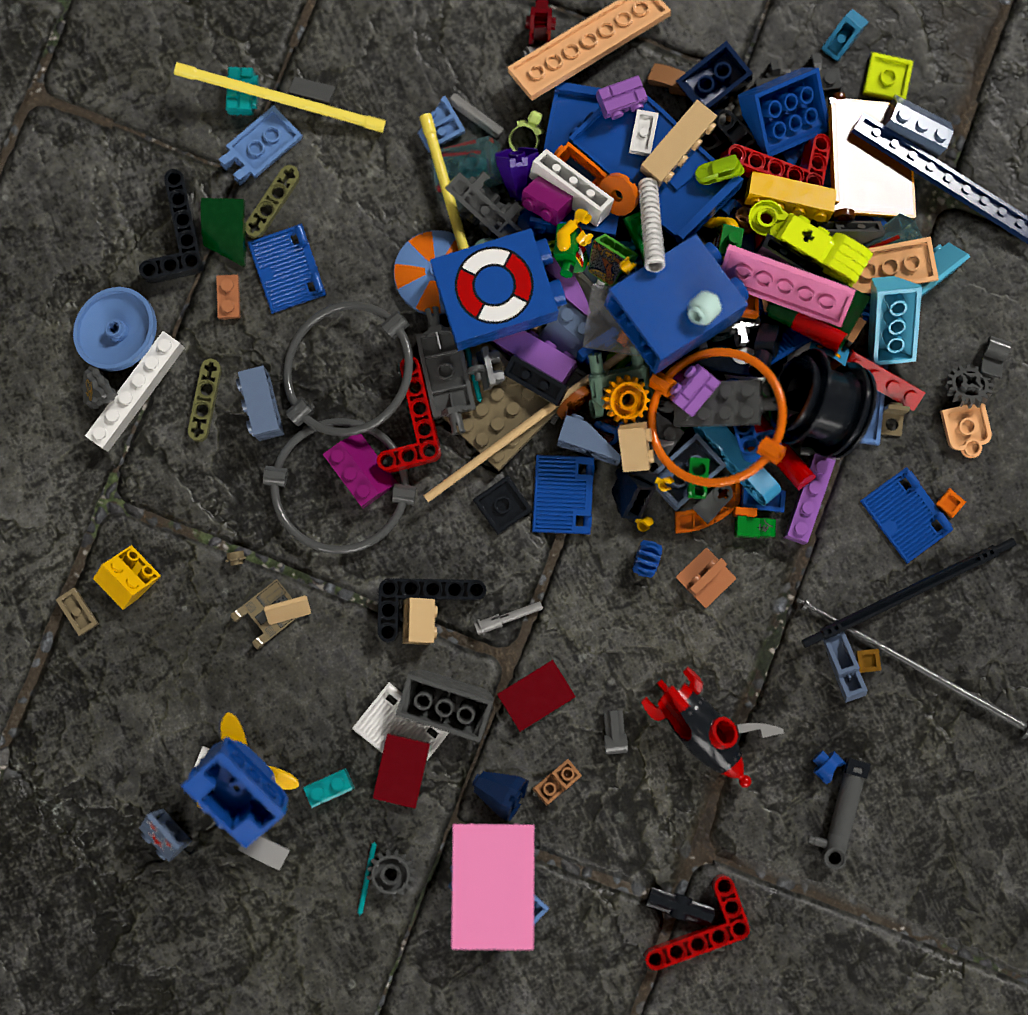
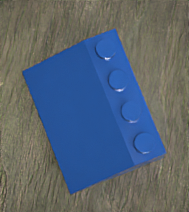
[738,67,829,156]

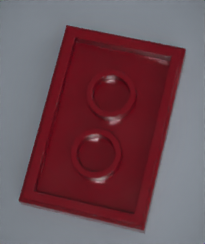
[497,660,576,732]
[372,733,431,809]

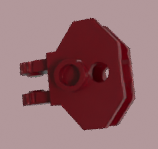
[526,0,556,45]

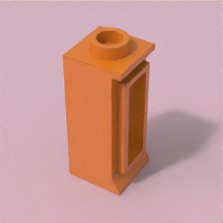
[554,141,608,187]

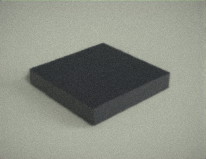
[473,475,533,535]

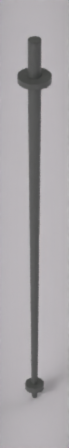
[796,598,1028,739]

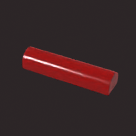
[755,415,816,491]

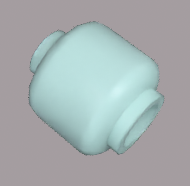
[688,291,721,325]

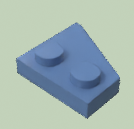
[418,96,465,153]

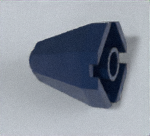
[472,771,529,821]

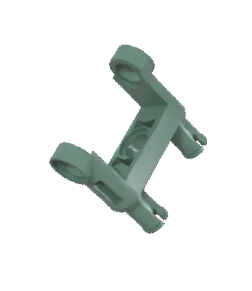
[588,344,654,419]

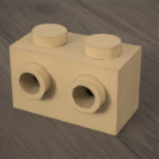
[618,422,655,472]
[402,598,438,645]

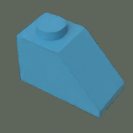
[821,9,869,62]

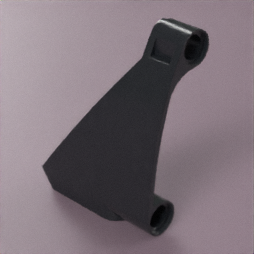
[675,319,785,378]

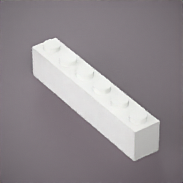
[85,331,185,452]

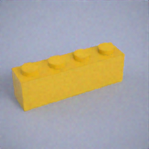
[744,171,837,223]

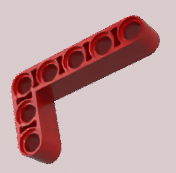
[719,134,831,186]
[377,357,441,473]
[644,874,750,970]

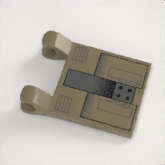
[230,579,297,649]

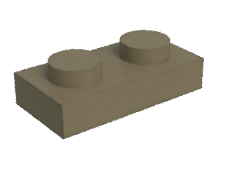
[55,588,99,636]

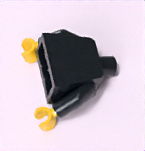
[612,467,674,532]

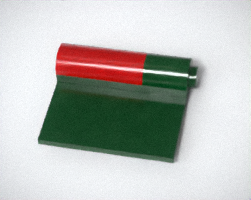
[766,272,871,353]

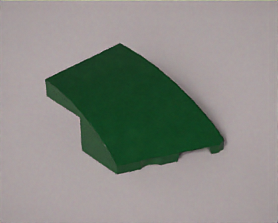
[201,198,246,267]

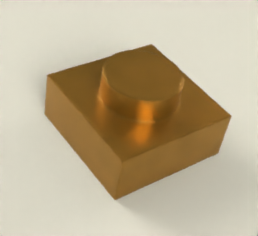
[855,649,881,673]

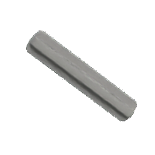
[449,93,503,139]

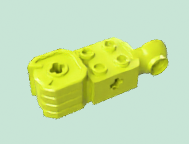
[748,200,873,287]

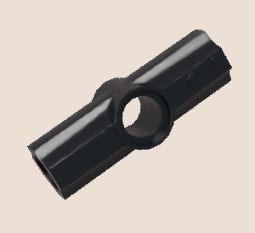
[646,886,715,927]

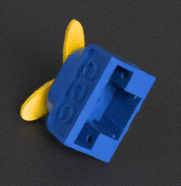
[181,712,299,849]

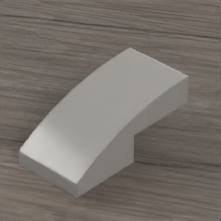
[735,723,784,738]
[237,835,290,871]

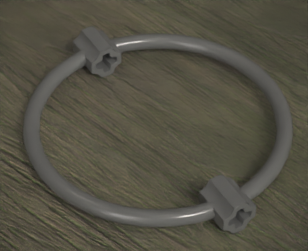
[283,301,413,437]
[263,418,416,554]

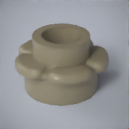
[225,550,247,566]

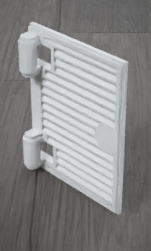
[352,682,449,760]

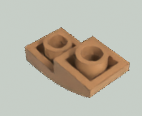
[648,63,687,96]
[532,759,582,806]

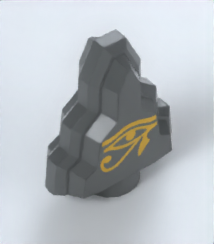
[80,365,118,409]

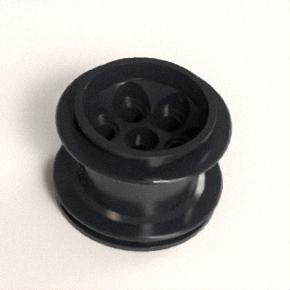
[769,348,877,458]

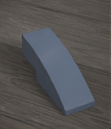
[823,632,868,703]

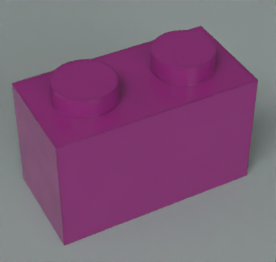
[521,176,573,226]

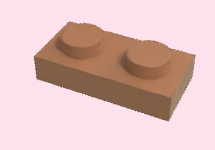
[216,275,241,320]

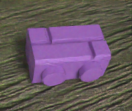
[596,75,648,120]
[669,364,721,417]

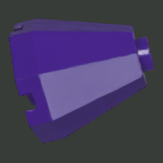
[495,147,539,201]

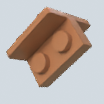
[676,548,736,608]

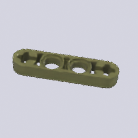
[245,165,300,239]
[188,359,222,442]

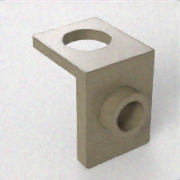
[881,402,910,437]

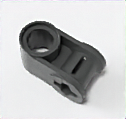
[692,485,733,524]

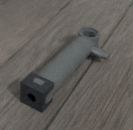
[808,757,871,870]

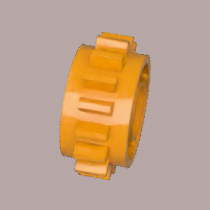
[601,375,650,424]

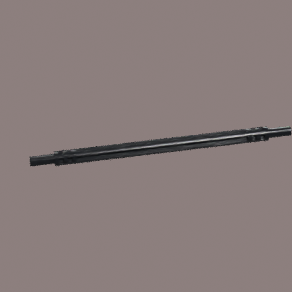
[801,538,1017,648]

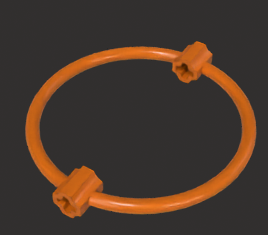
[647,348,787,487]

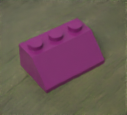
[323,434,398,509]

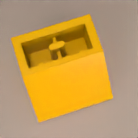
[93,545,161,610]

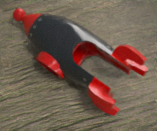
[641,667,751,788]

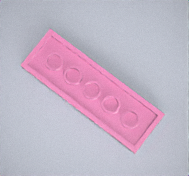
[721,244,856,327]

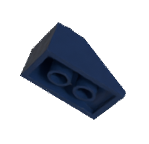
[676,41,753,109]

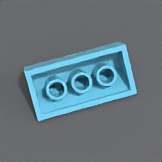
[919,242,970,297]
[867,276,922,365]

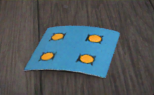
[809,340,850,366]

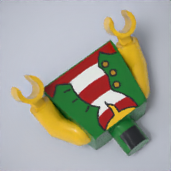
[553,209,592,278]
[703,216,744,267]

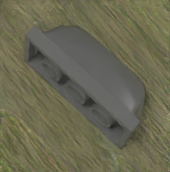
[396,669,494,742]

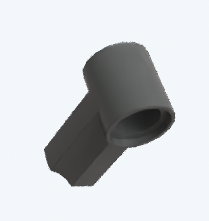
[604,710,628,755]

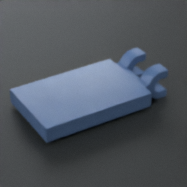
[219,105,303,186]

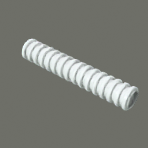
[638,178,665,272]

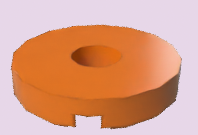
[599,173,639,216]

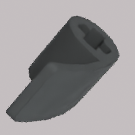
[980,335,1012,379]

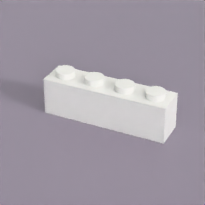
[529,149,614,227]

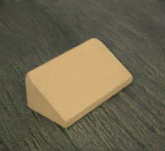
[264,596,311,625]

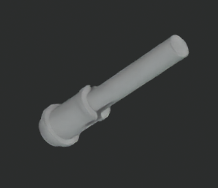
[474,601,543,636]

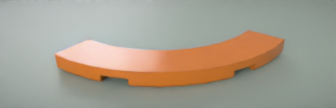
[675,447,755,534]

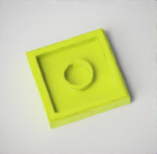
[863,52,914,101]

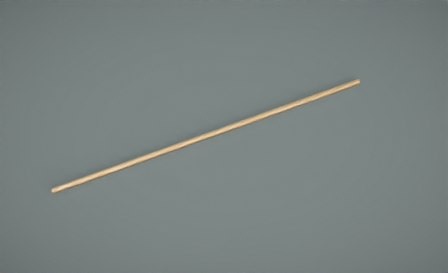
[423,218,813,502]

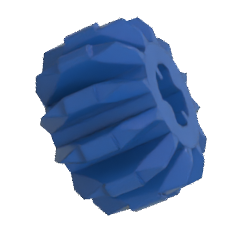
[632,540,662,578]

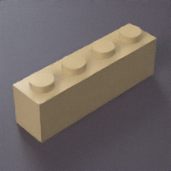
[639,99,717,187]

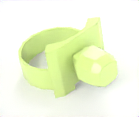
[509,110,545,151]

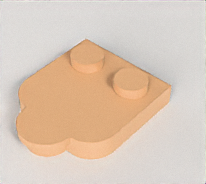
[940,403,992,458]

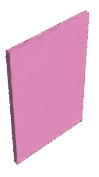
[452,823,534,951]

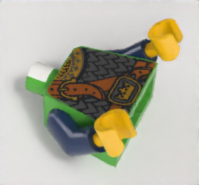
[576,230,638,290]

